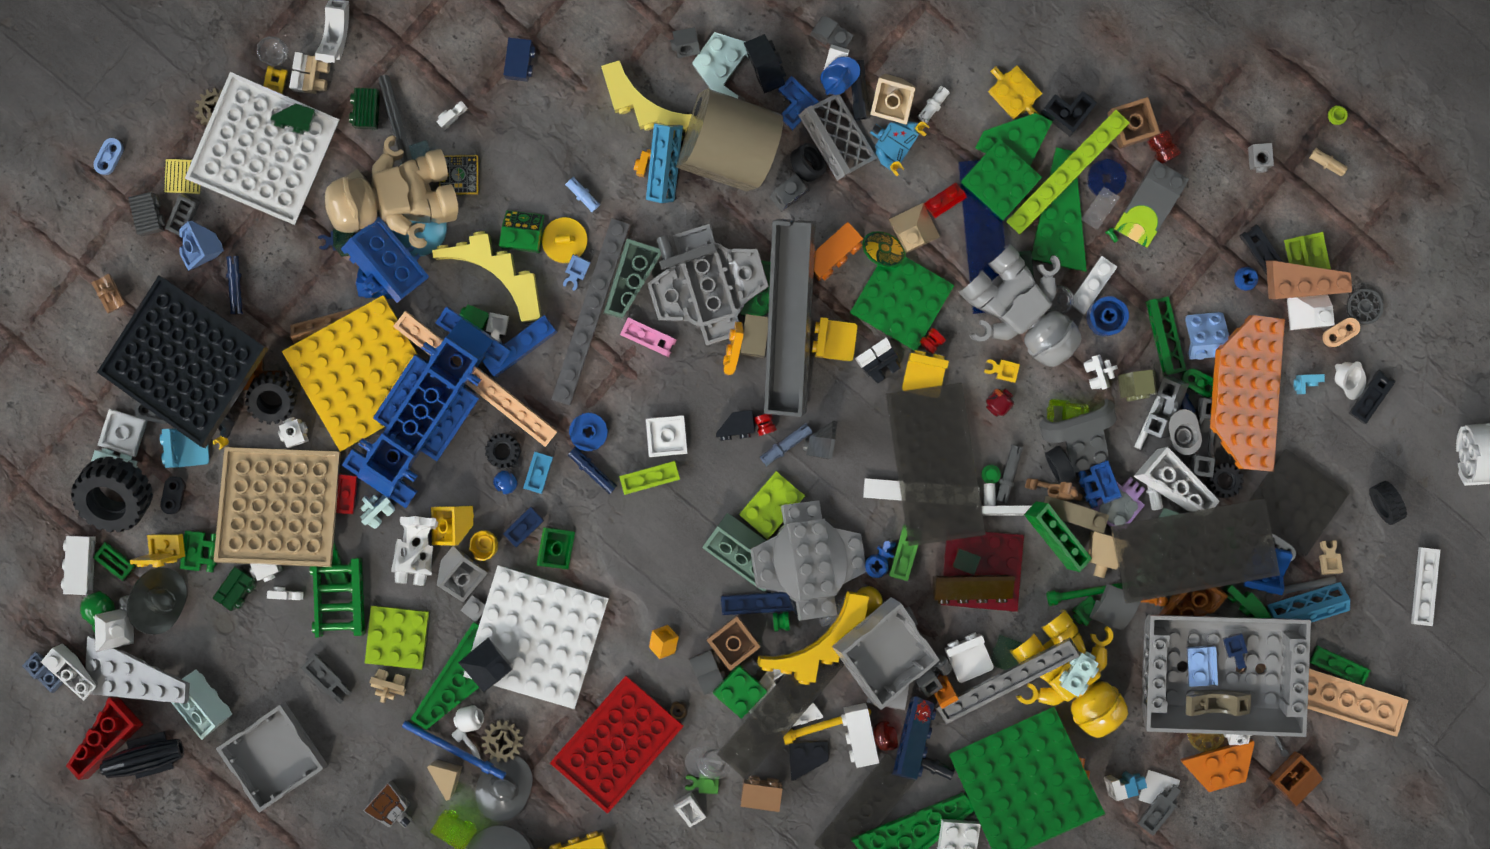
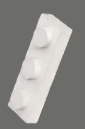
[1068,256,1117,314]

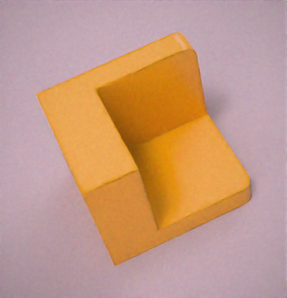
[649,625,679,659]

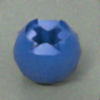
[1234,267,1259,291]
[493,471,518,495]
[865,554,889,578]

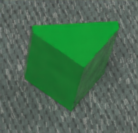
[537,527,575,569]

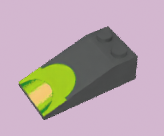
[1114,160,1189,248]

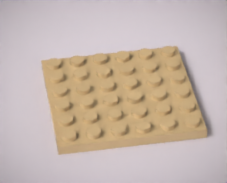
[214,447,341,567]

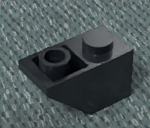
[716,410,754,441]

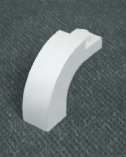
[315,0,349,63]

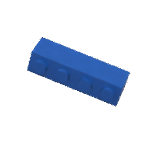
[483,315,557,377]

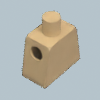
[1088,531,1130,578]

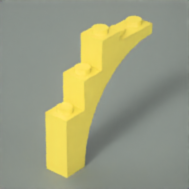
[601,61,692,141]
[432,231,542,323]

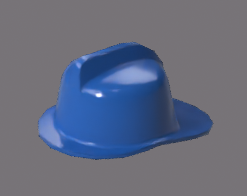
[820,56,860,95]

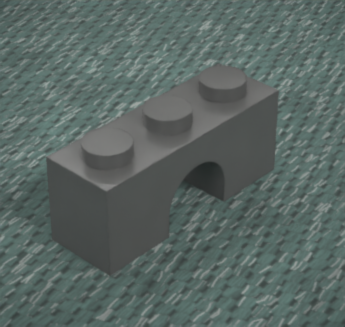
[1144,377,1189,438]

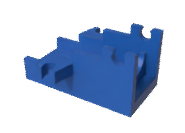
[341,216,429,303]

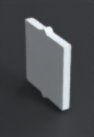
[1138,770,1180,804]

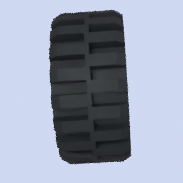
[71,457,153,532]

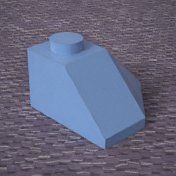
[179,221,224,271]

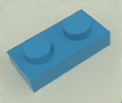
[523,452,553,494]

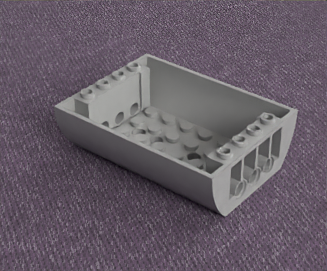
[1141,614,1311,737]

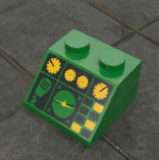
[499,210,545,253]

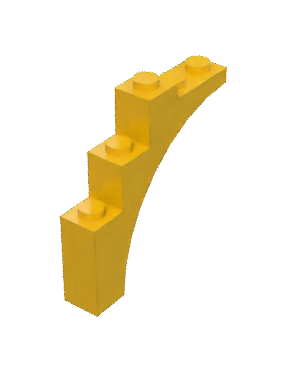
[757,591,869,685]

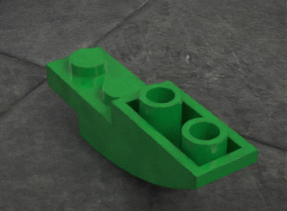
[1222,584,1271,618]

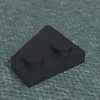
[789,741,829,781]

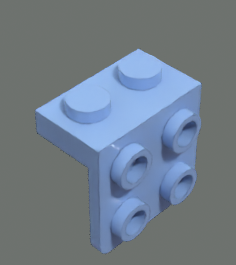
[1185,312,1229,360]

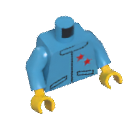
[870,121,930,176]

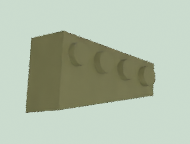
[1118,370,1158,402]

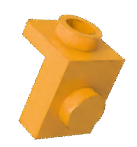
[634,149,651,178]

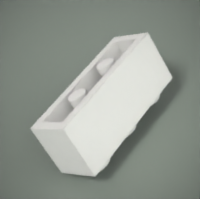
[61,535,96,595]
[841,703,879,768]

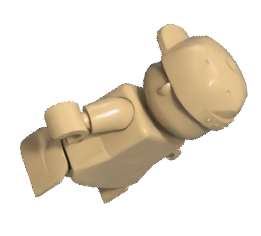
[325,136,458,248]

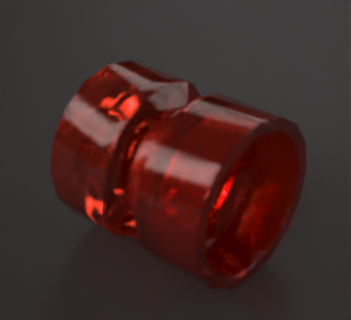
[1147,130,1181,164]

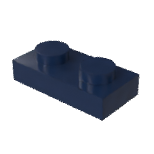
[503,507,544,547]

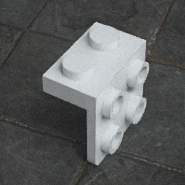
[944,632,994,683]

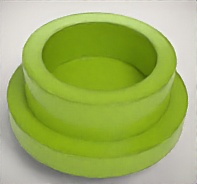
[1328,106,1348,125]

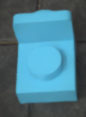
[1294,374,1325,394]

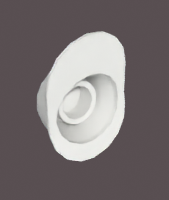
[1335,361,1366,400]

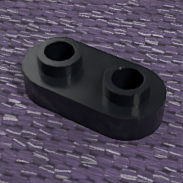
[160,476,185,514]

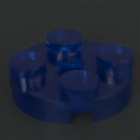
[1087,159,1127,198]

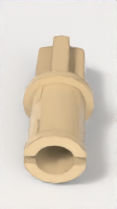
[1309,148,1347,176]

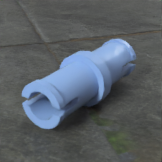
[565,177,600,212]

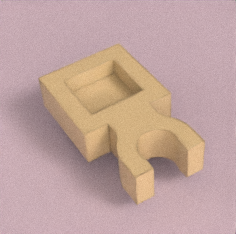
[1319,540,1343,575]

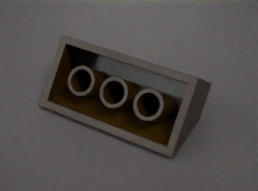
[933,574,1015,604]

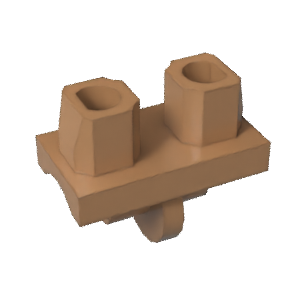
[91,274,126,313]

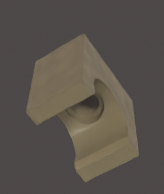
[740,314,768,358]

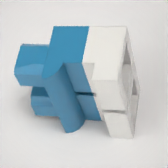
[1104,771,1147,801]

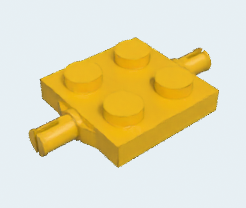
[988,66,1043,120]

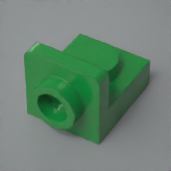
[1072,596,1095,626]

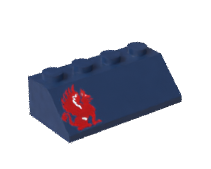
[892,697,937,780]

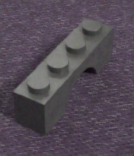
[1189,398,1215,477]

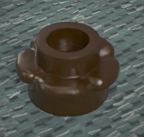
[669,701,688,720]

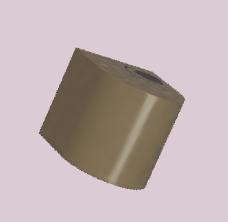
[676,88,783,191]

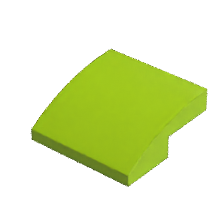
[1284,232,1331,270]

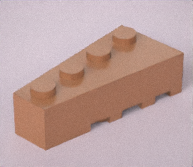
[1266,261,1352,299]

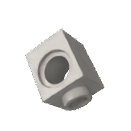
[1248,143,1274,173]

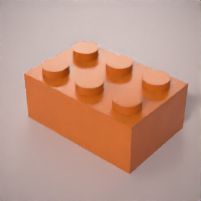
[813,222,863,281]

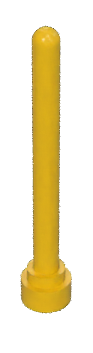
[781,708,871,745]

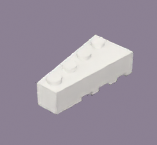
[1134,447,1220,517]

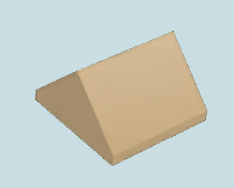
[427,760,462,801]

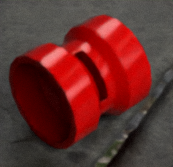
[919,328,946,355]
[753,414,777,436]

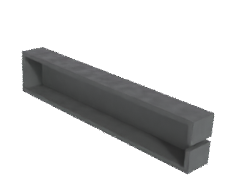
[764,219,816,417]

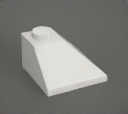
[1287,294,1335,330]
[95,609,134,652]

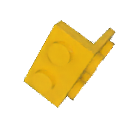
[812,317,857,361]
[902,350,949,398]
[130,534,185,567]

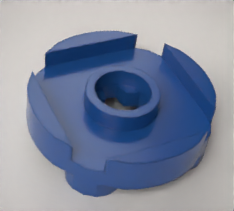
[569,413,608,451]

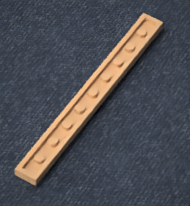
[393,311,558,447]

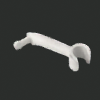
[452,728,482,760]

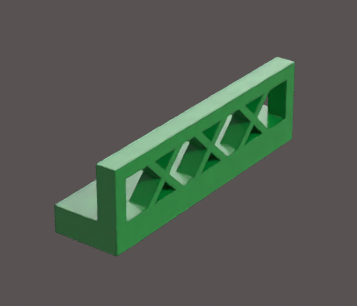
[1145,296,1186,376]

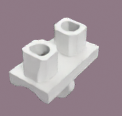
[1084,354,1118,390]

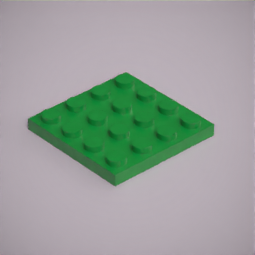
[850,257,954,351]

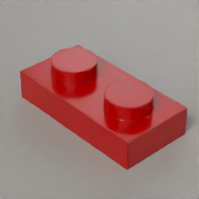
[924,182,967,218]
[336,474,358,514]

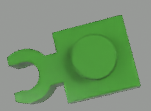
[685,773,719,794]

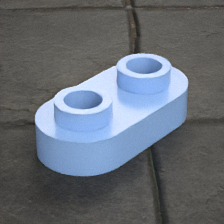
[94,138,124,175]

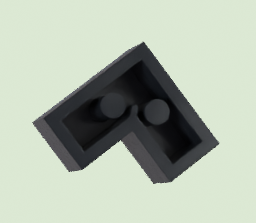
[744,34,786,94]
[1040,91,1097,137]

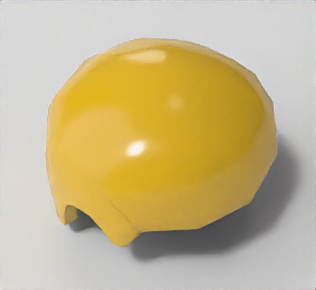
[469,530,499,561]
[857,586,883,617]

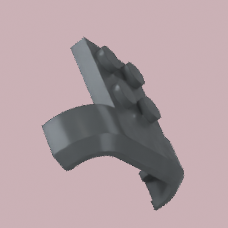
[1039,399,1117,473]

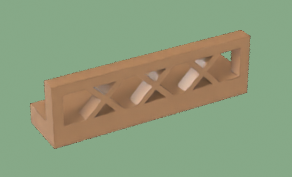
[290,305,364,344]

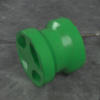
[773,611,790,632]

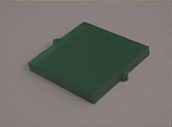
[991,635,1023,670]

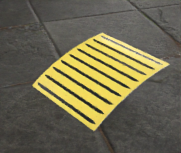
[164,159,200,194]

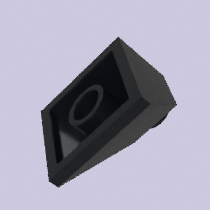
[458,637,513,692]

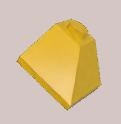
[431,506,474,545]

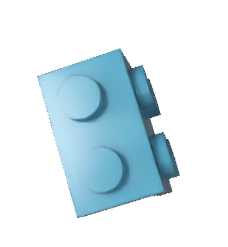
[160,429,210,468]

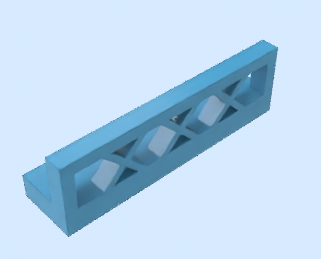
[646,123,683,203]
[1267,582,1350,623]

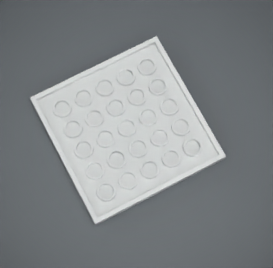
[185,72,340,225]
[463,565,608,709]

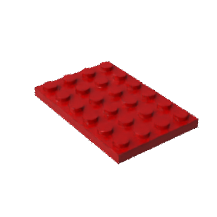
[550,675,684,814]

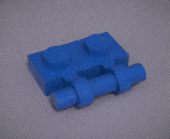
[1078,461,1122,509]

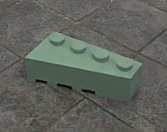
[603,239,661,319]

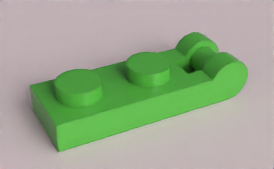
[889,524,922,581]

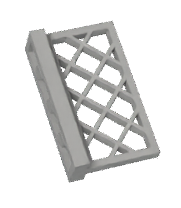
[799,95,877,181]

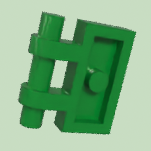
[180,530,217,573]

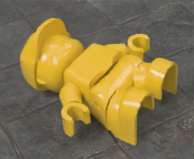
[1009,610,1128,738]

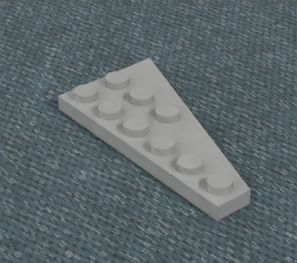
[85,635,190,704]

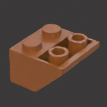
[1268,752,1323,806]

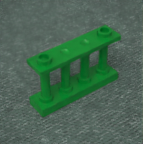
[310,558,365,638]

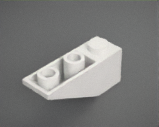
[41,644,96,701]

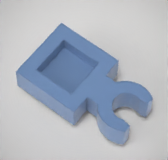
[563,254,591,291]

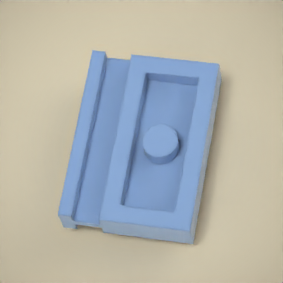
[1187,646,1218,687]

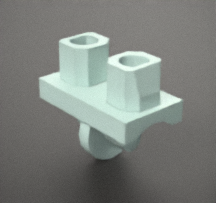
[360,495,395,529]

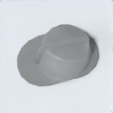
[1169,409,1202,455]

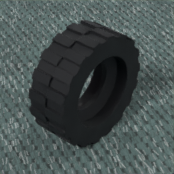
[1369,480,1407,525]

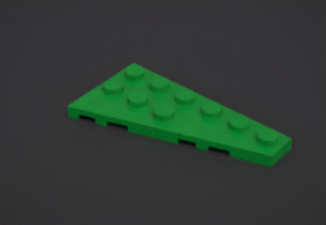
[1032,147,1087,272]
[410,622,479,730]
[850,793,974,849]

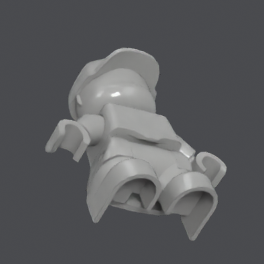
[958,244,1082,367]

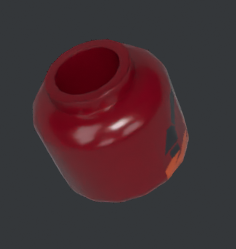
[986,388,1014,417]

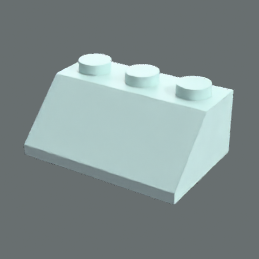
[171,669,232,740]

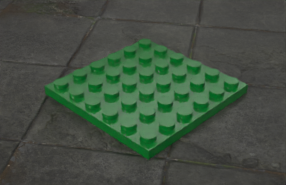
[949,707,1106,849]

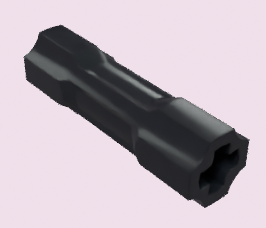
[851,60,871,120]

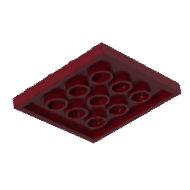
[940,528,1024,612]

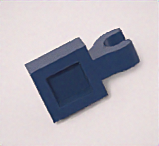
[1222,633,1248,669]

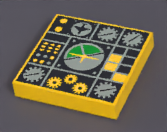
[439,155,479,195]

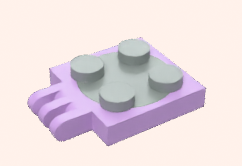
[1093,476,1145,535]

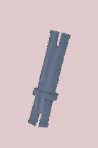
[760,423,813,467]

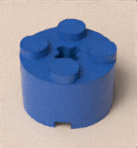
[1086,296,1129,336]

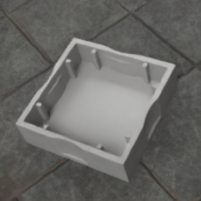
[832,597,940,710]
[216,702,328,813]

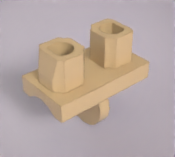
[370,669,406,703]

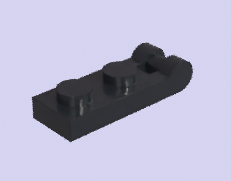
[1240,224,1283,275]
[1349,369,1396,424]

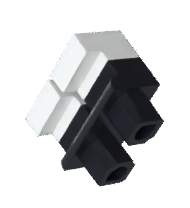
[855,338,901,384]

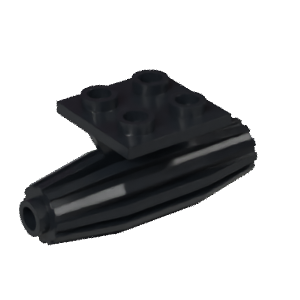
[99,731,185,779]

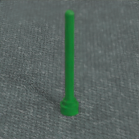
[1046,581,1138,606]

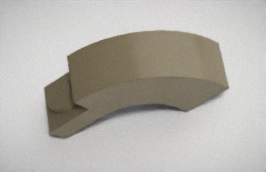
[1044,496,1109,533]
[1186,690,1251,716]

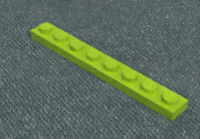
[1006,110,1130,235]

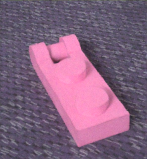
[620,318,677,357]

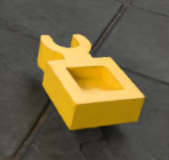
[984,359,1020,383]

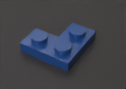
[778,76,819,131]

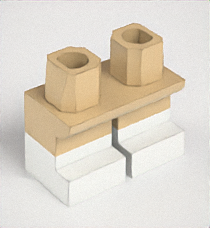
[289,52,331,94]

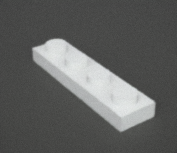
[1411,547,1440,626]

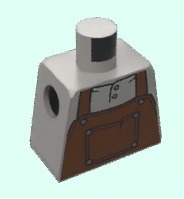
[363,780,413,828]

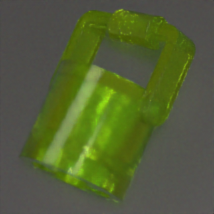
[1046,399,1089,422]

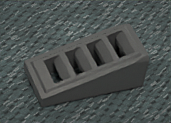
[165,193,201,236]

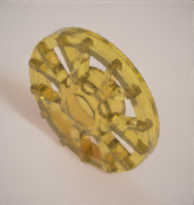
[1188,733,1224,752]

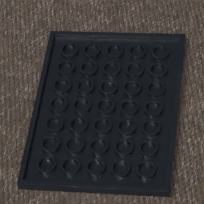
[97,275,268,448]

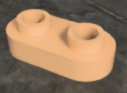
[1323,318,1360,347]

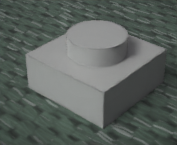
[460,595,486,622]

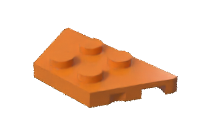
[1181,739,1254,792]

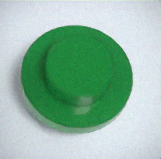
[981,465,1001,484]

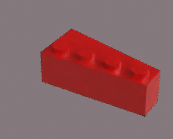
[66,697,143,780]

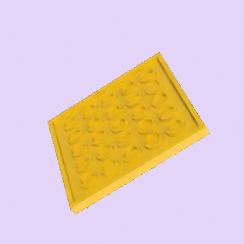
[282,295,419,452]

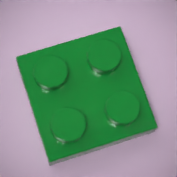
[713,665,768,719]

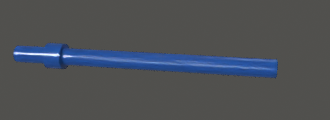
[402,721,506,780]

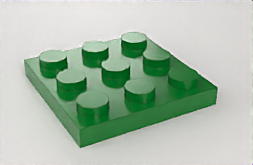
[961,139,1042,221]

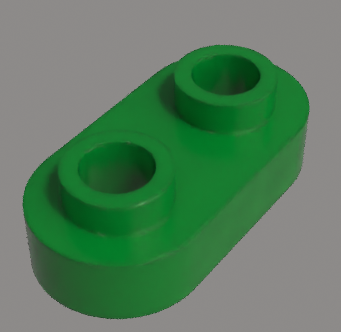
[1181,369,1214,397]

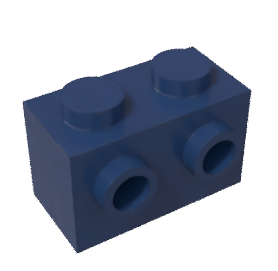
[503,37,536,82]

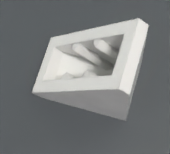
[674,791,706,827]

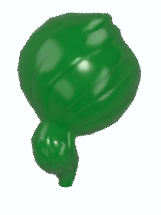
[80,591,115,632]

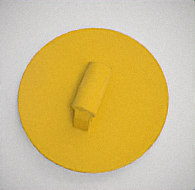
[542,217,587,263]

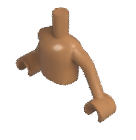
[1025,478,1083,501]

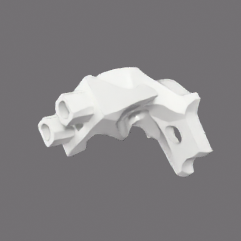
[391,516,438,586]

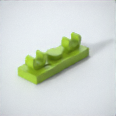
[619,461,680,495]

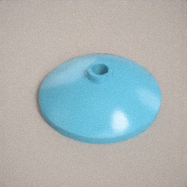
[390,220,447,256]

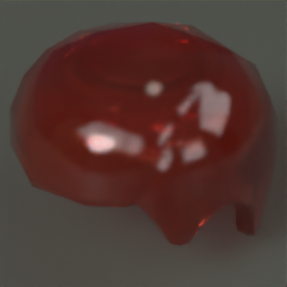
[873,721,898,751]

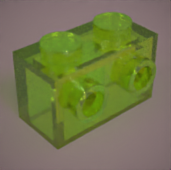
[430,809,477,849]

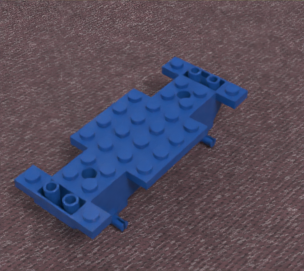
[342,306,512,508]

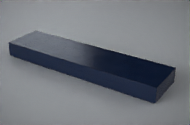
[721,592,794,615]

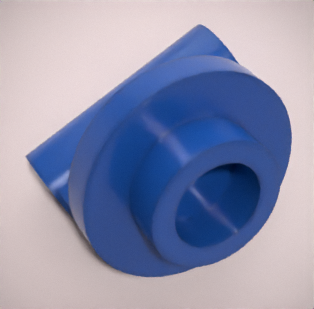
[877,541,897,559]

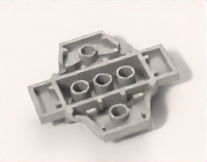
[647,224,769,346]
[750,500,866,621]

